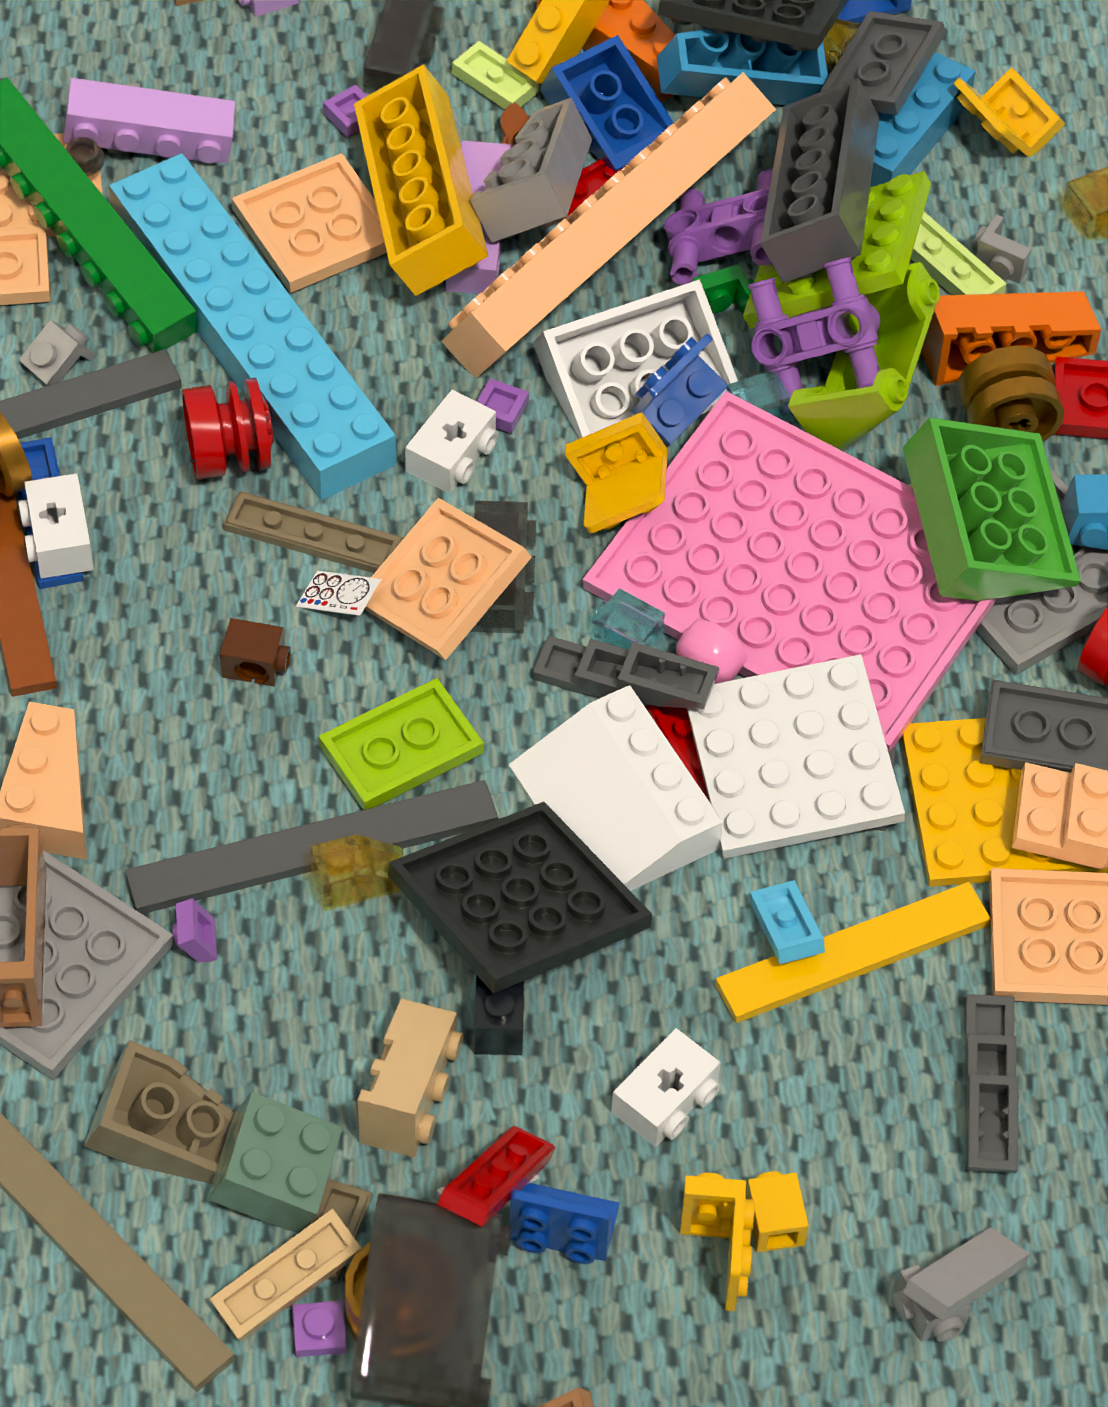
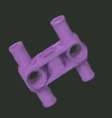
[663,169,773,285]
[748,256,880,410]

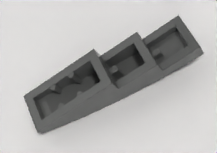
[533,635,719,709]
[964,994,1019,1173]

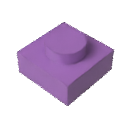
[323,85,367,138]
[477,378,529,434]
[173,898,217,963]
[293,1300,347,1357]

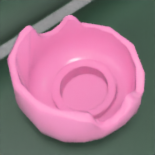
[676,619,747,684]

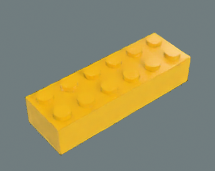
[354,64,489,296]

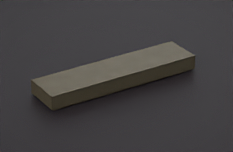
[224,491,404,573]

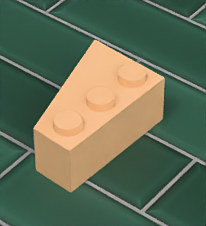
[0,702,87,860]

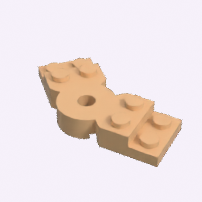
[1012,762,1108,869]

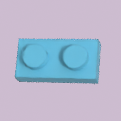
[750,880,825,964]

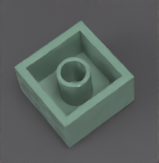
[207,1092,343,1233]

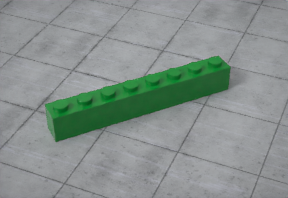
[0,78,197,353]

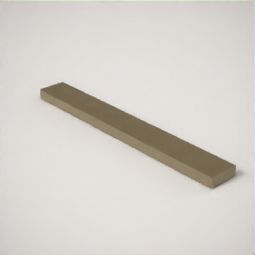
[0,1112,235,1393]

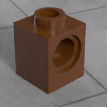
[220,618,291,687]

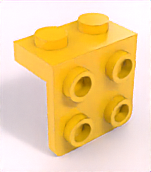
[954,67,1066,157]
[565,412,668,533]
[680,1173,755,1311]

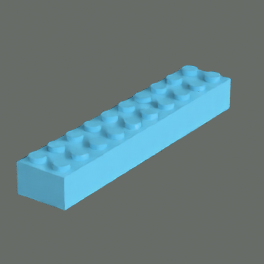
[109,153,396,500]

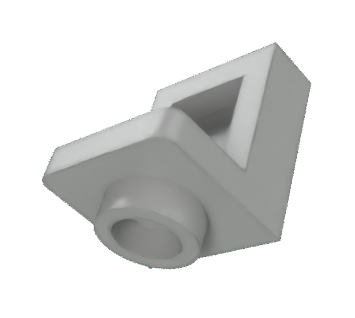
[973,214,1031,284]
[19,320,97,386]
[892,1264,972,1342]

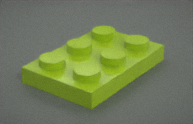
[318,678,484,810]

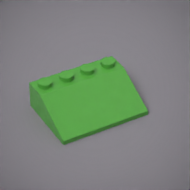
[902,417,1081,601]

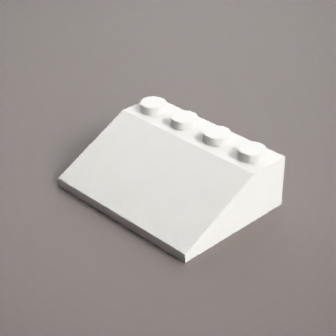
[533,280,744,439]
[509,685,723,891]

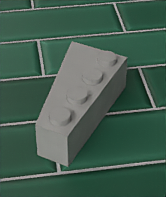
[470,97,592,243]

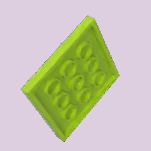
[743,171,931,329]

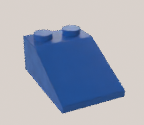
[540,35,674,173]

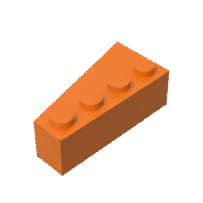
[536,0,675,102]
[921,291,1101,386]

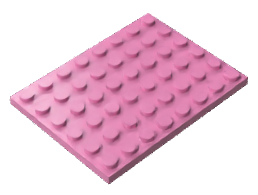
[583,391,998,751]

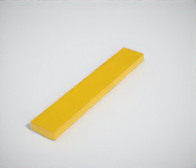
[715,882,991,1024]

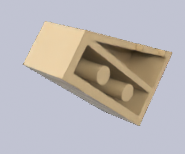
[358,999,463,1158]

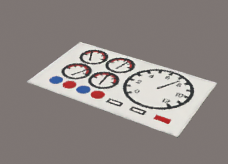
[296,570,382,616]

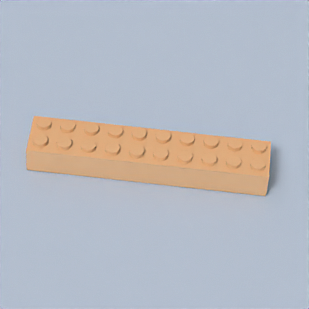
[441,72,776,378]

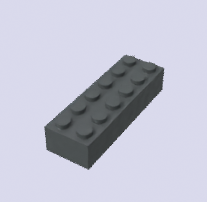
[760,78,879,283]

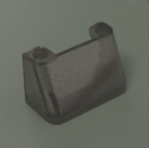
[350,1193,512,1407]

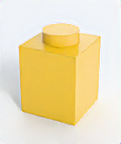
[745,1171,809,1252]

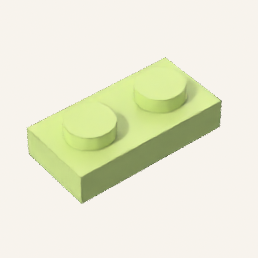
[452,41,539,109]

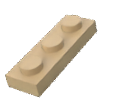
[209,1208,362,1342]

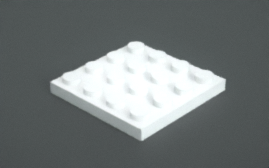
[686,654,905,859]

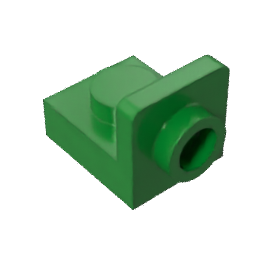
[692,264,754,315]

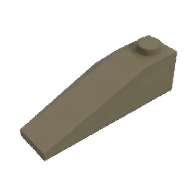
[84,1040,234,1184]

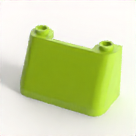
[788,262,940,451]

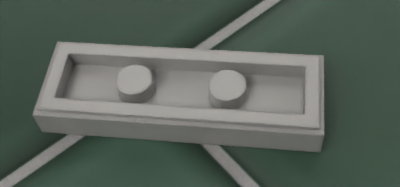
[903,1227,1030,1321]

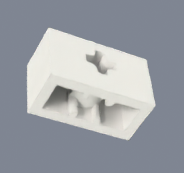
[405,390,499,494]
[18,473,94,579]
[611,1028,721,1147]

